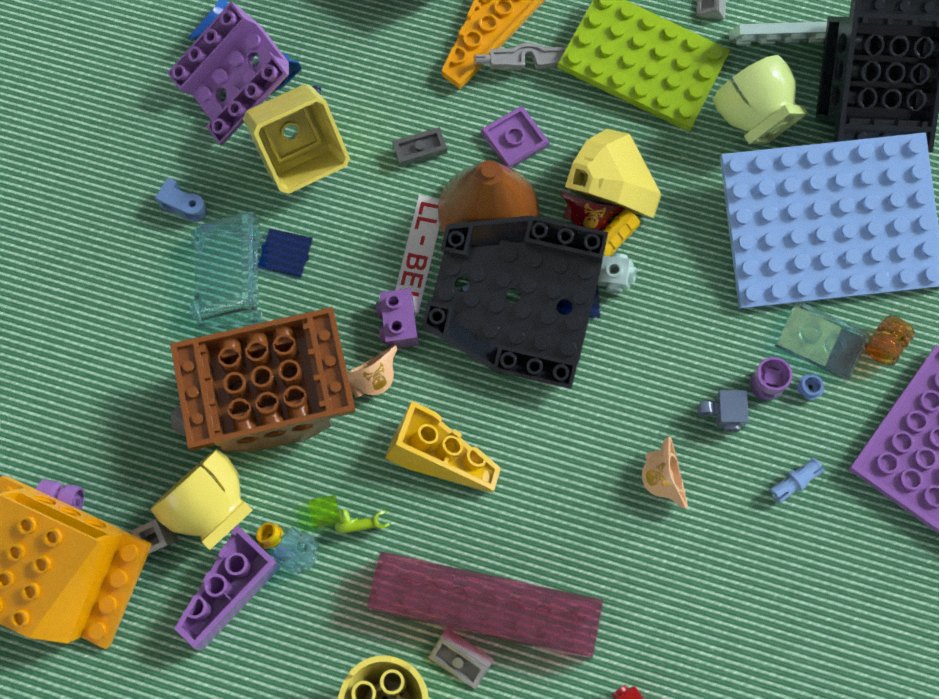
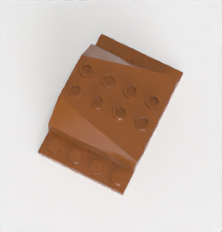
[170,307,356,451]

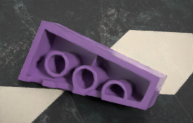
[174,525,281,651]

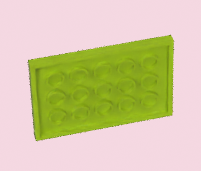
[557,0,730,132]

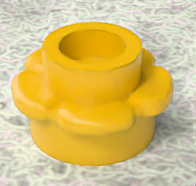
[256,522,283,549]

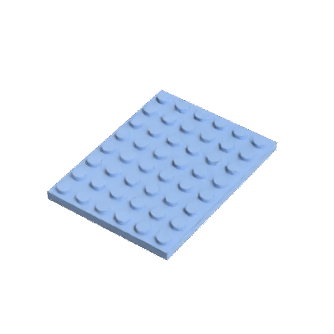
[720,133,939,309]

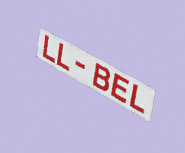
[395,195,440,313]

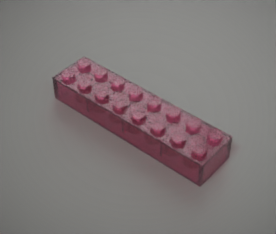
[367,551,603,660]

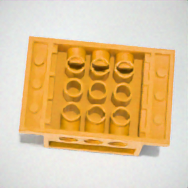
[0,476,153,649]

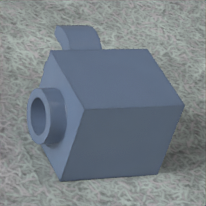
[697,390,749,432]

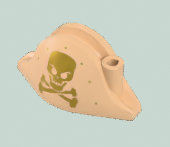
[347,345,397,398]
[642,437,688,509]

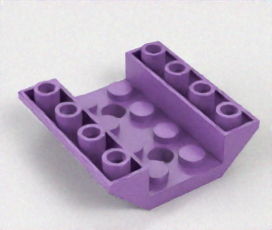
[167,1,289,145]

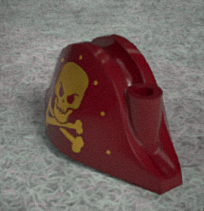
[560,191,625,230]

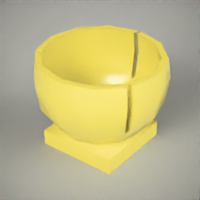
[150,449,253,550]

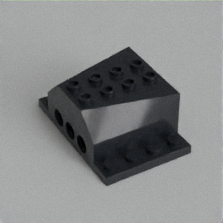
[815,0,939,153]

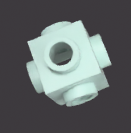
[598,253,637,292]

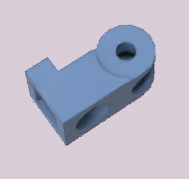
[155,177,207,222]

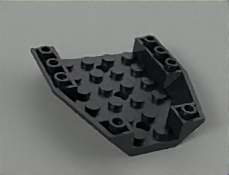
[422,215,608,389]

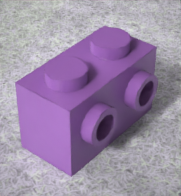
[376,288,419,349]

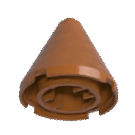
[438,160,539,234]

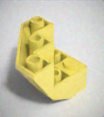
[565,129,662,219]

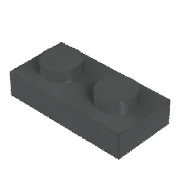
[392,127,447,167]

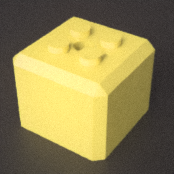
[243,84,350,194]

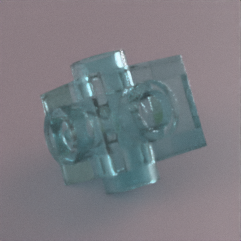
[271,526,320,574]

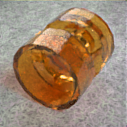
[864,315,915,366]

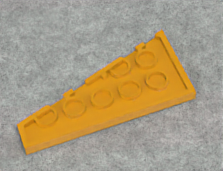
[441,0,545,89]

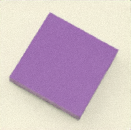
[481,106,550,168]

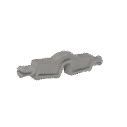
[474,43,567,70]

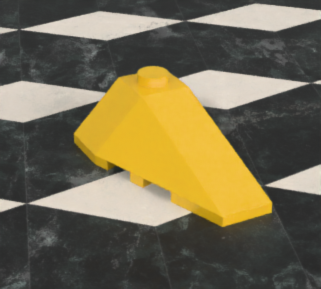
[385,401,501,493]

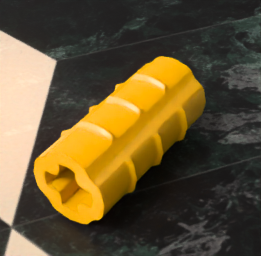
[603,209,640,256]

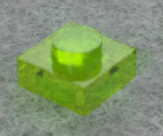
[308,495,340,528]

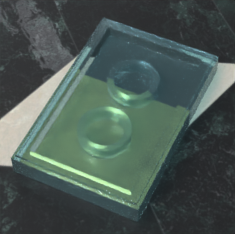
[774,301,870,381]

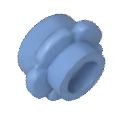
[797,375,824,400]

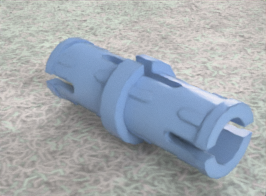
[769,458,824,503]

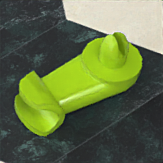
[334,508,390,533]

